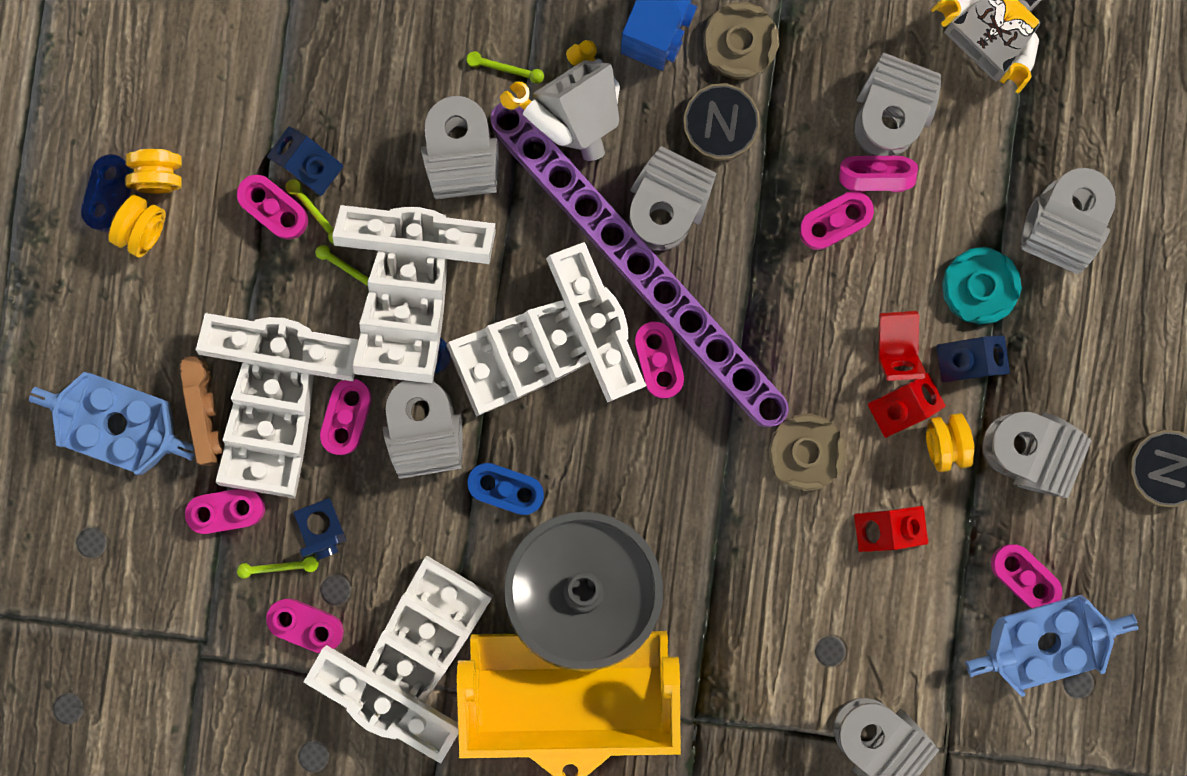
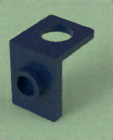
[267,126,344,196]
[936,336,1010,383]
[294,498,347,561]

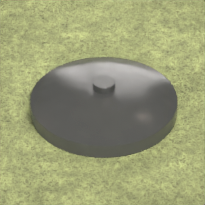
[505,512,663,671]

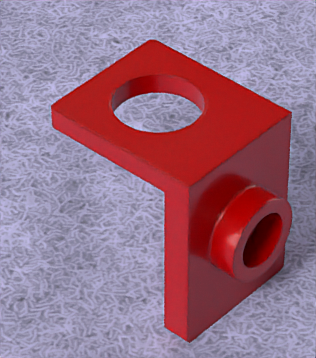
[878,311,926,381]
[868,373,946,438]
[854,506,928,552]

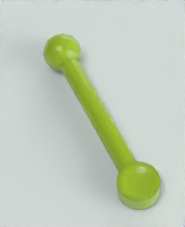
[466,51,544,84]
[285,179,334,244]
[315,245,369,286]
[237,556,319,579]

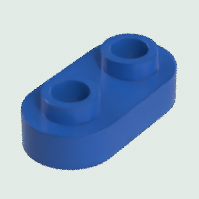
[467,463,544,515]

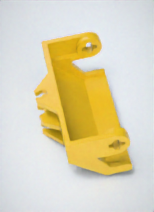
[457,631,681,776]

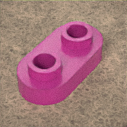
[839,156,918,192]
[237,175,308,240]
[799,191,874,250]
[635,322,684,399]
[320,379,372,455]
[185,489,266,534]
[991,544,1062,609]
[266,598,344,653]

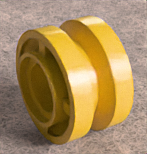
[126,149,182,194]
[108,195,166,258]
[926,413,974,472]

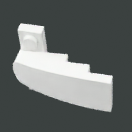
[333,205,495,384]
[446,242,646,417]
[196,313,359,499]
[304,556,494,764]

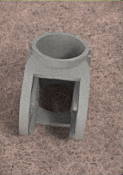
[854,53,941,156]
[420,96,499,200]
[629,146,717,251]
[1020,168,1116,275]
[383,380,463,479]
[982,412,1092,498]
[833,698,939,776]

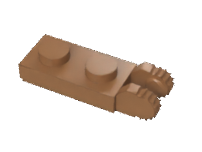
[179,355,224,466]

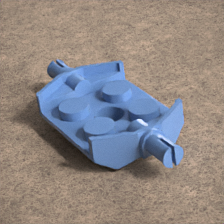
[29,372,195,475]
[965,594,1138,697]

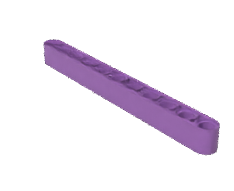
[490,103,789,428]

